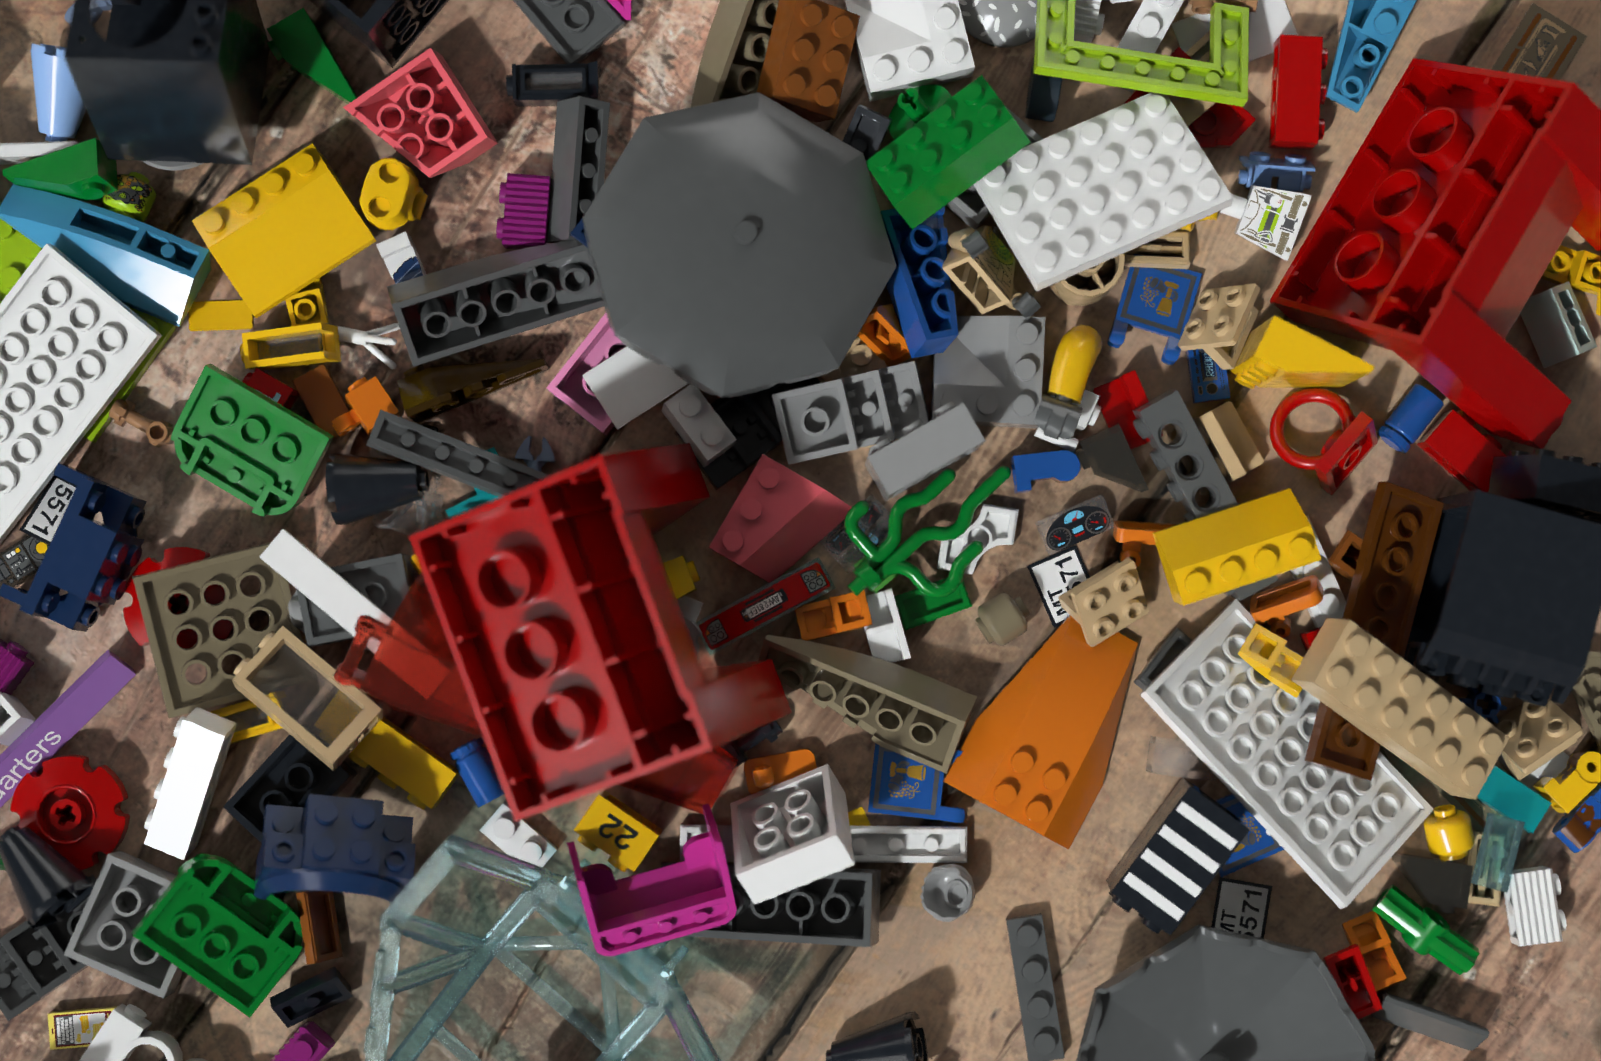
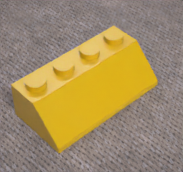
[1152,488,1321,606]

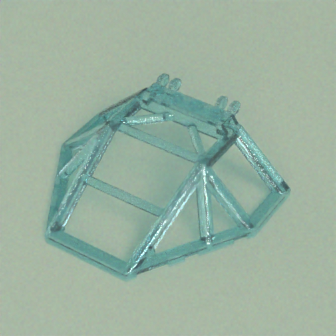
[364,834,721,1061]

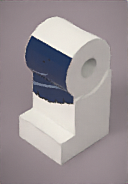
[376,231,426,284]

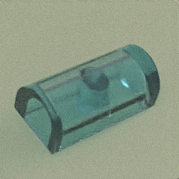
[1470,812,1525,893]

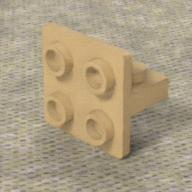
[1178,283,1260,370]
[1168,401,1264,496]
[1058,558,1149,647]
[1492,699,1583,781]

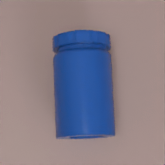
[1377,384,1444,454]
[449,737,505,808]

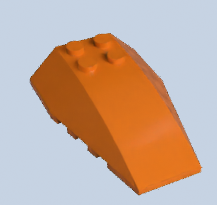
[943,615,1138,849]

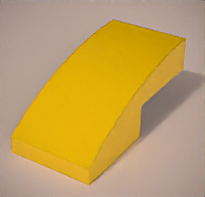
[1238,623,1304,698]

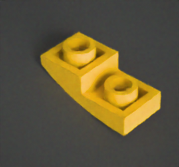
[1541,245,1601,296]
[286,277,329,326]

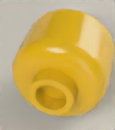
[1423,804,1475,861]

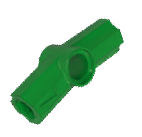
[1372,884,1480,975]

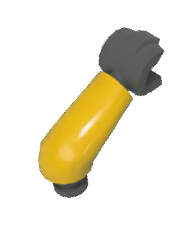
[1034,325,1102,439]

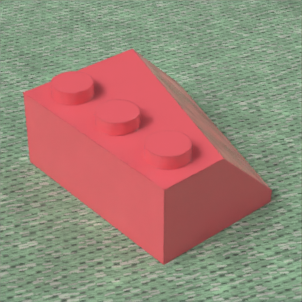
[343,47,498,178]
[709,454,852,584]

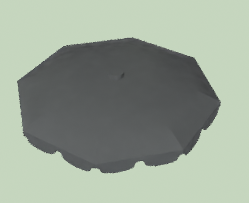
[582,92,896,398]
[1076,924,1376,1061]

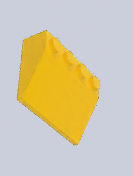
[192,143,376,318]
[1229,315,1375,389]

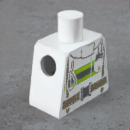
[1220,185,1312,261]

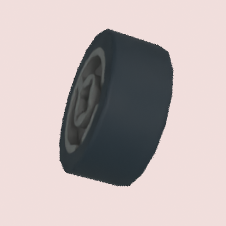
[1025,58,1062,122]

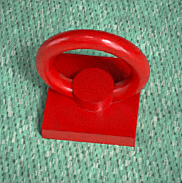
[1269,388,1378,495]

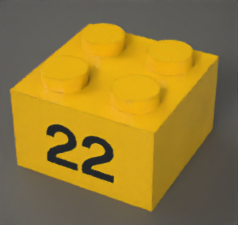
[574,790,663,872]

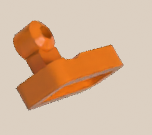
[1113,521,1178,568]
[1250,575,1323,638]
[744,749,817,794]

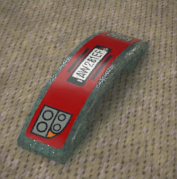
[695,557,836,655]

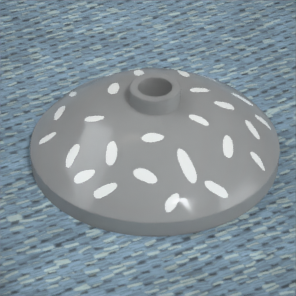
[958,0,1037,48]

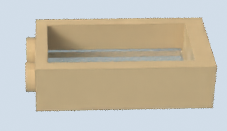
[232,626,383,771]

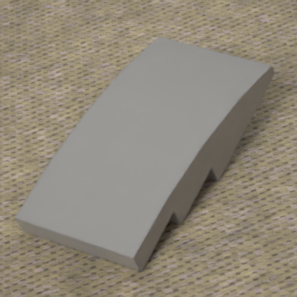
[772,360,930,465]

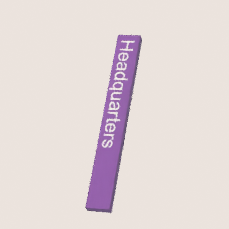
[0,650,136,808]

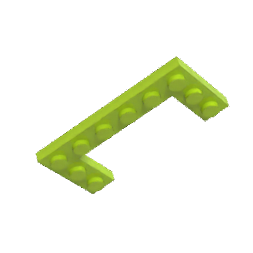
[1034,0,1249,107]

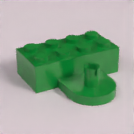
[866,75,1030,230]

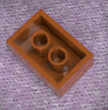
[756,0,860,123]

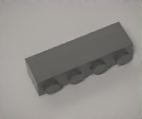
[546,96,610,243]

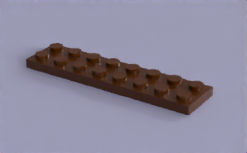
[1304,482,1444,781]

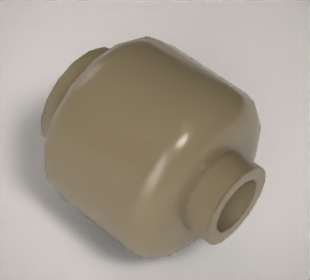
[974,592,1030,646]

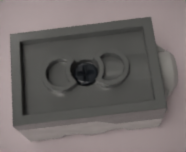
[288,553,424,646]

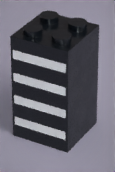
[1106,777,1250,936]

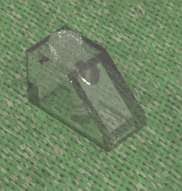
[1146,736,1218,781]

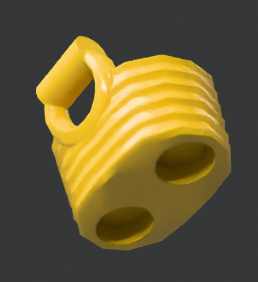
[358,158,428,230]

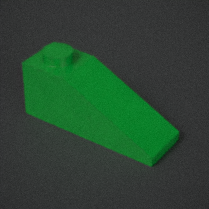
[267,8,357,104]
[2,138,118,201]

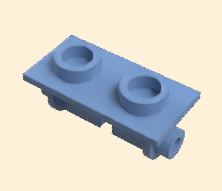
[1238,151,1315,192]

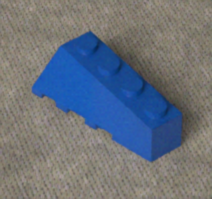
[880,206,959,358]

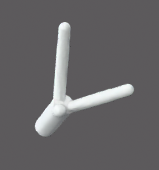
[338,323,400,370]

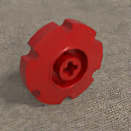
[123,547,233,648]
[10,755,130,870]

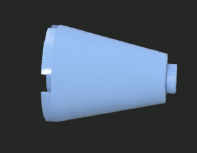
[30,43,86,142]

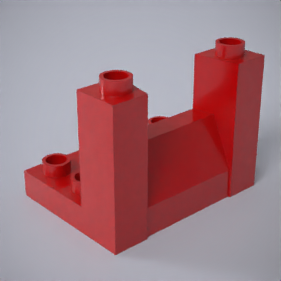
[1270,58,1601,449]
[409,443,792,822]

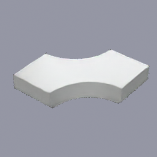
[937,504,1019,575]

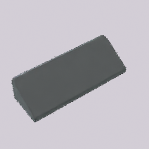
[1371,991,1490,1051]

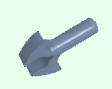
[515,436,556,472]

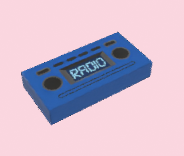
[1186,349,1231,404]

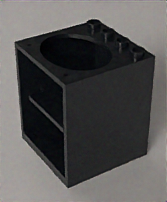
[64,0,270,165]

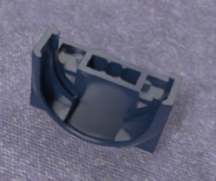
[0,463,147,632]
[254,794,416,910]

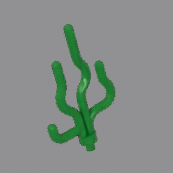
[844,465,1011,598]

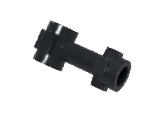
[717,720,783,770]

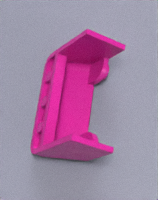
[567,803,737,956]

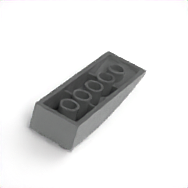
[387,240,604,367]
[661,862,881,947]

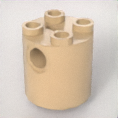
[1049,253,1125,306]

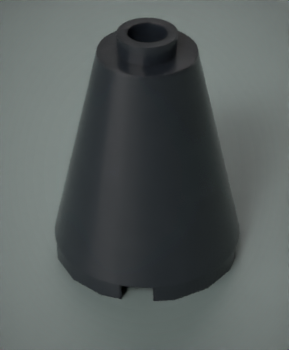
[325,453,430,525]
[0,826,94,930]
[826,1011,928,1061]

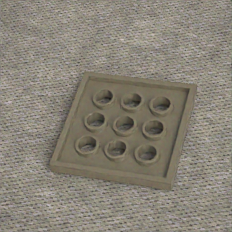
[132,542,312,718]

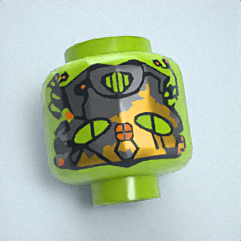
[103,172,156,222]

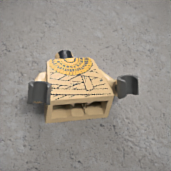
[942,226,1042,319]

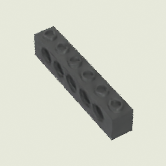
[1133,389,1278,601]

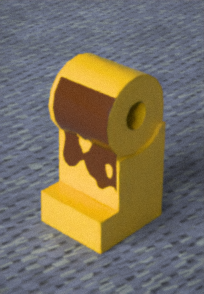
[1532,751,1601,814]

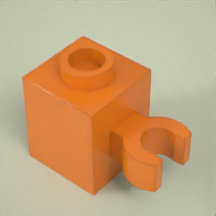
[331,376,399,437]

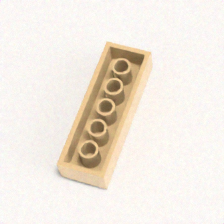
[1291,618,1510,800]

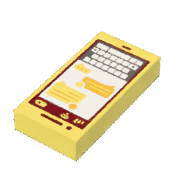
[48,1006,118,1050]

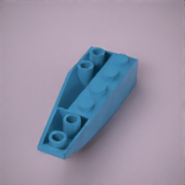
[1325,0,1417,113]
[0,185,211,327]

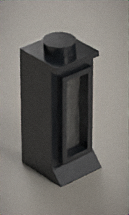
[506,61,601,107]

